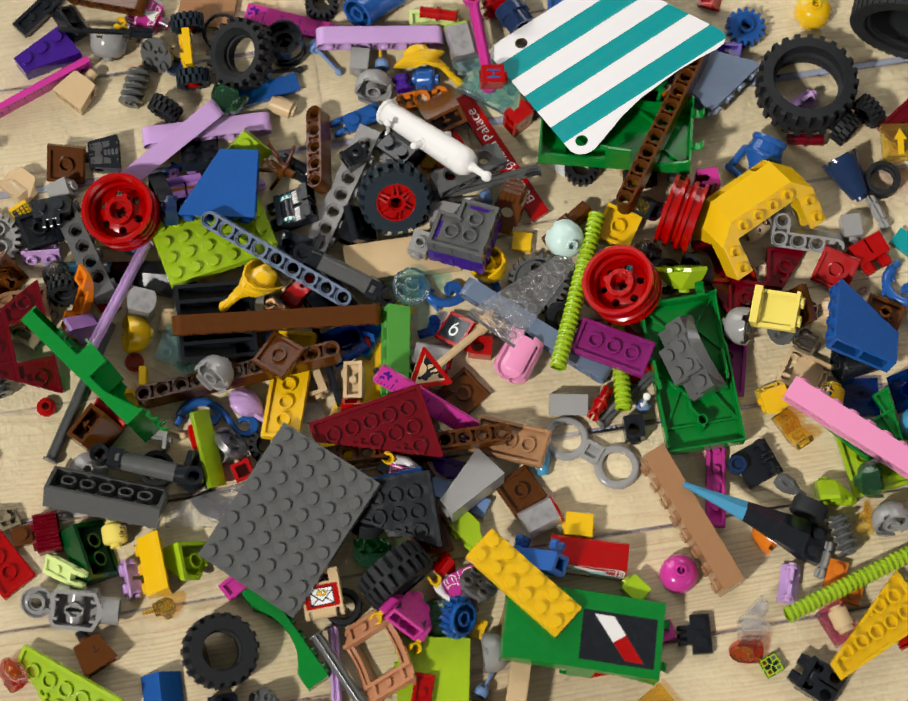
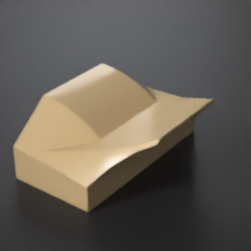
[0,167,39,206]
[337,360,366,400]

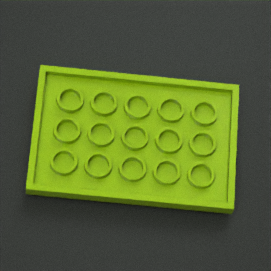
[153,196,278,289]

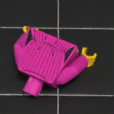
[368,591,432,654]

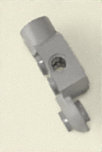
[20,584,121,632]

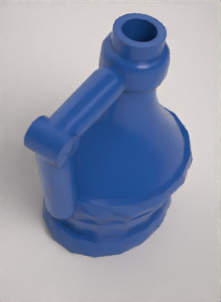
[725,131,787,178]

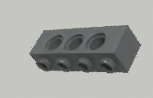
[429,142,507,200]

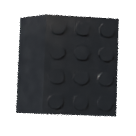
[172,280,258,366]

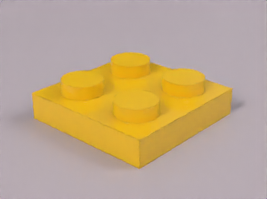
[599,202,643,246]

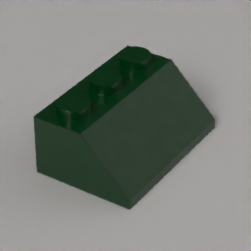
[59,520,119,586]

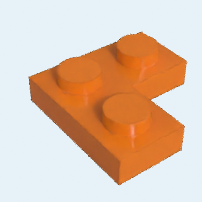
[822,558,864,607]

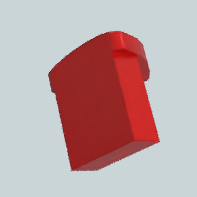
[432,551,456,578]

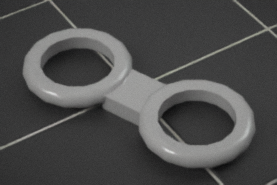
[546,416,640,490]

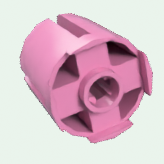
[494,329,545,384]

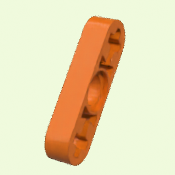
[395,86,448,111]

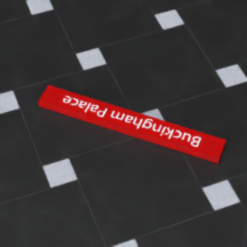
[456,91,549,222]

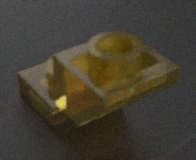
[771,408,814,451]

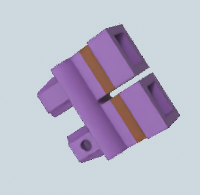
[167,168,201,204]

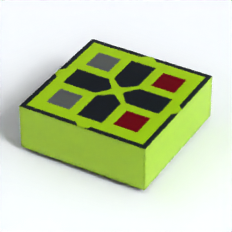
[757,652,785,679]

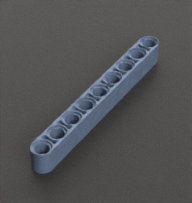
[201,211,353,306]
[459,277,612,384]

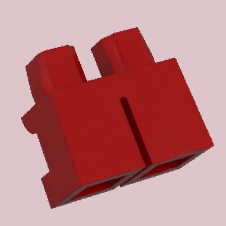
[502,98,537,138]
[846,231,892,277]

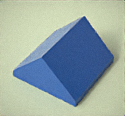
[141,671,184,701]

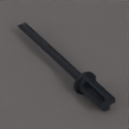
[58,25,153,40]

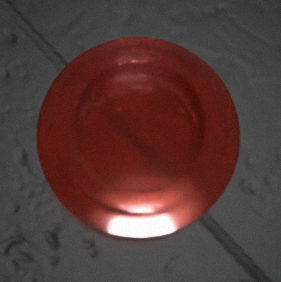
[125,353,144,372]

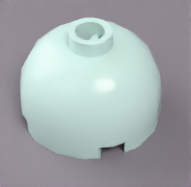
[545,219,584,258]

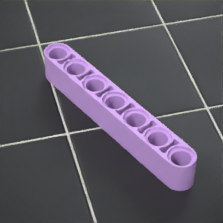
[316,25,444,51]
[120,99,224,194]
[142,112,272,149]

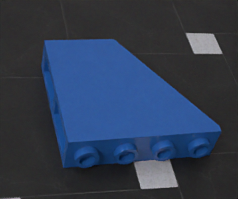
[178,149,260,224]
[825,279,899,373]

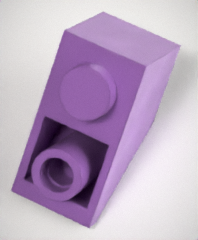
[62,313,109,345]

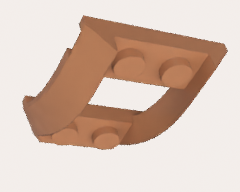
[342,609,416,701]

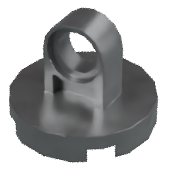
[214,427,249,464]

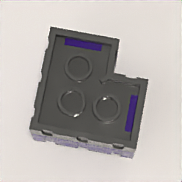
[426,198,502,274]

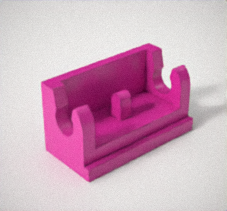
[693,167,721,197]

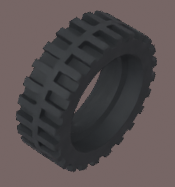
[755,34,859,137]

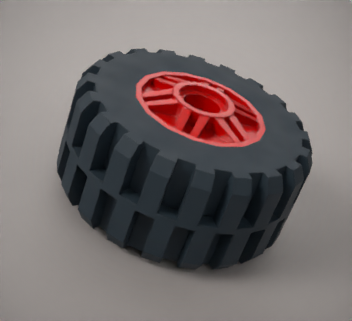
[358,159,432,235]

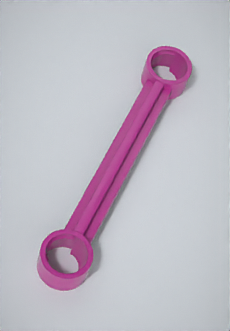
[462,0,497,94]

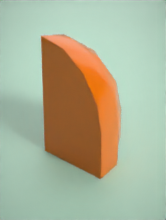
[752,528,777,555]

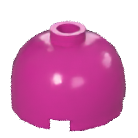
[659,554,699,594]

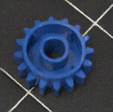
[725,7,766,48]
[439,595,477,640]

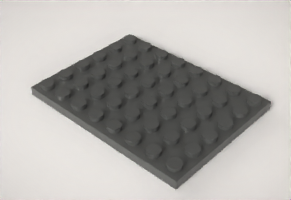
[198,422,381,619]

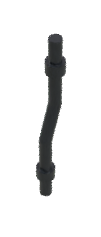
[304,301,342,407]

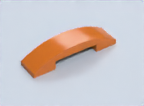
[61,264,94,337]

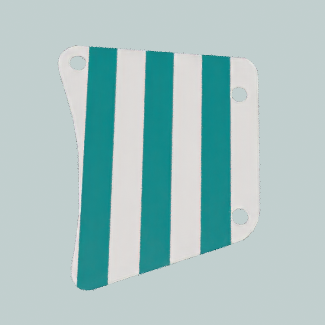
[490,0,726,154]

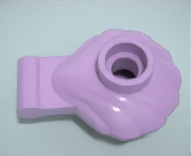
[229,387,265,423]

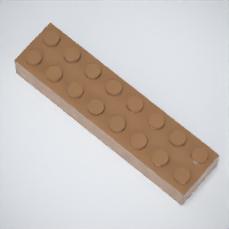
[640,444,745,597]

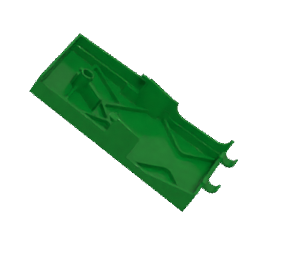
[538,96,705,174]
[21,306,170,442]

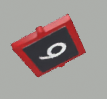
[434,311,477,347]

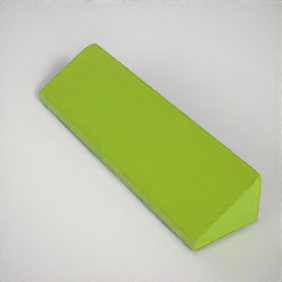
[189,409,227,489]

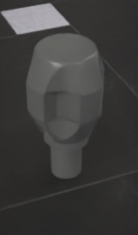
[773,472,807,496]

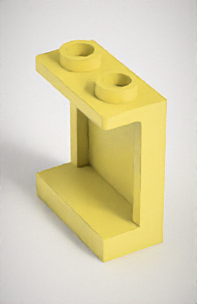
[749,285,806,333]

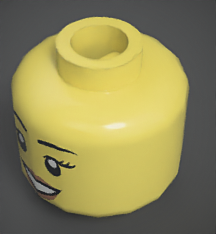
[101,520,128,549]

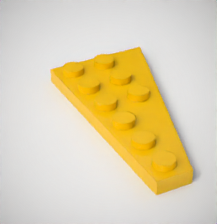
[830,570,908,680]

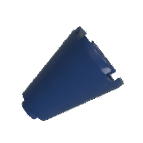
[822,148,869,202]

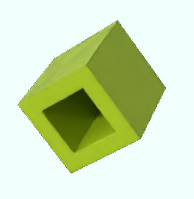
[620,573,652,600]

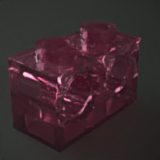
[815,600,857,648]

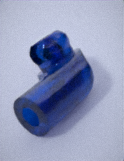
[417,315,441,340]

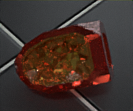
[728,639,764,664]
[0,657,29,693]

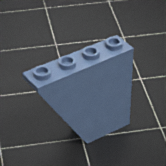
[667,50,760,118]

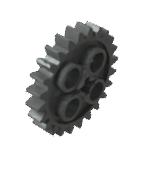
[507,253,569,314]

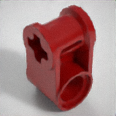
[280,275,313,309]

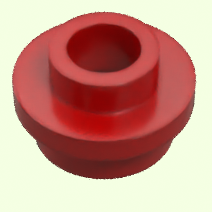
[37,398,56,417]

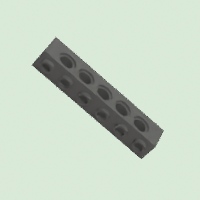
[60,196,118,306]

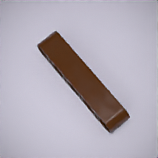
[67,0,151,17]
[306,105,332,194]

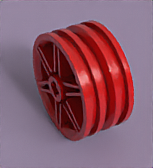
[81,173,161,251]
[653,174,710,253]
[582,245,662,325]

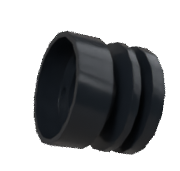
[267,20,306,69]

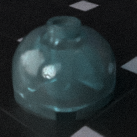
[392,267,431,307]

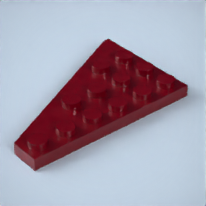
[308,384,444,458]

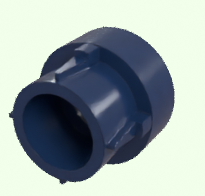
[495,0,533,34]

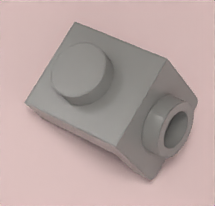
[149,429,172,452]

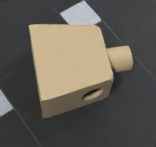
[53,68,98,116]

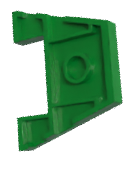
[825,386,904,465]

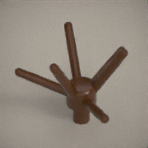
[259,141,297,190]

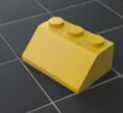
[134,530,173,600]

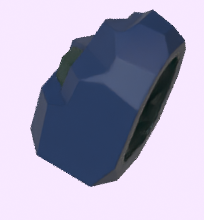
[159,195,181,226]

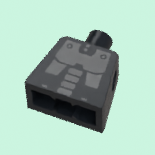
[86,134,122,174]

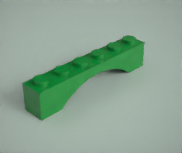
[241,588,330,692]

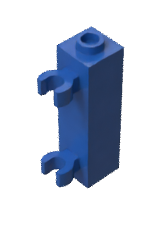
[513,534,570,577]

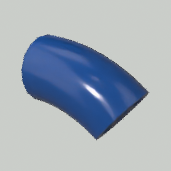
[343,0,406,26]

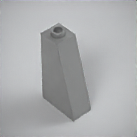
[439,448,505,523]

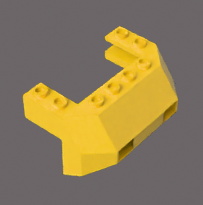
[692,160,826,281]

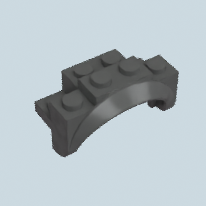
[658,315,727,402]

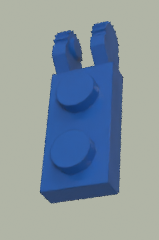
[330,102,378,138]

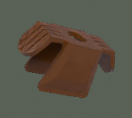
[494,178,528,236]

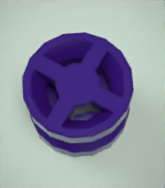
[392,73,413,95]

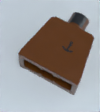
[73,631,120,679]

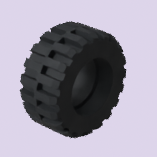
[357,539,433,610]
[180,612,260,690]

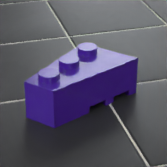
[14,25,83,80]

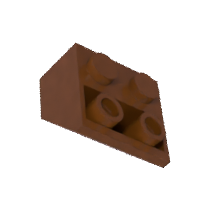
[416,90,468,132]
[67,403,124,459]

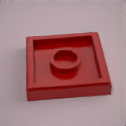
[810,245,861,288]

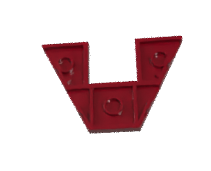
[691,240,805,316]
[0,280,63,393]

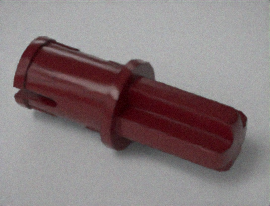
[786,133,824,147]

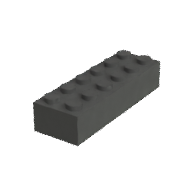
[43,466,169,529]

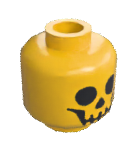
[821,381,845,403]

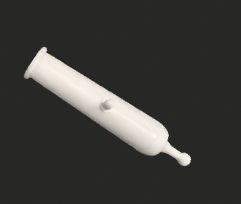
[376,99,492,182]

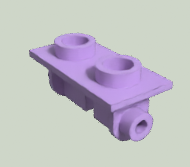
[789,89,819,109]
[21,244,62,265]
[118,558,143,601]
[776,562,801,604]

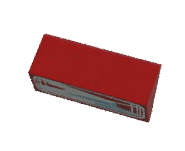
[549,534,630,581]

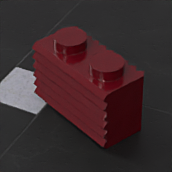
[29,511,64,556]

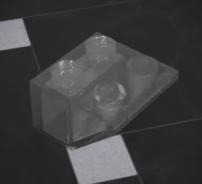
[737,595,769,641]

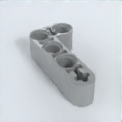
[770,207,845,253]

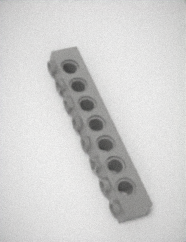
[307,124,382,255]

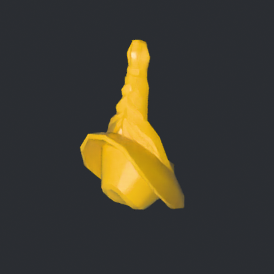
[393,44,464,87]
[218,259,283,312]

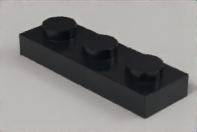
[12,0,66,38]

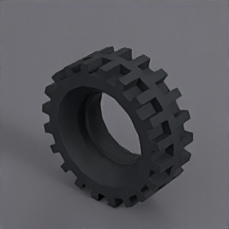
[206,17,278,91]

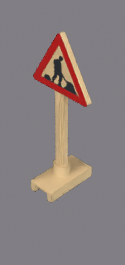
[411,310,504,388]

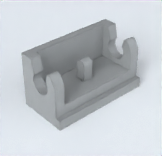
[549,394,588,416]

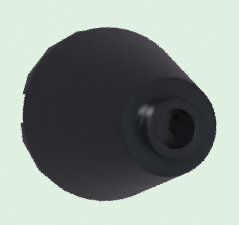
[830,350,879,381]

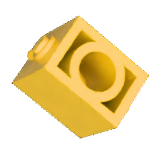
[754,381,790,415]
[562,511,595,539]

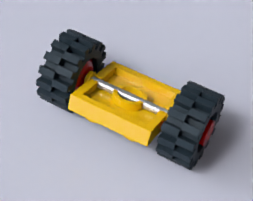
[170,10,211,90]

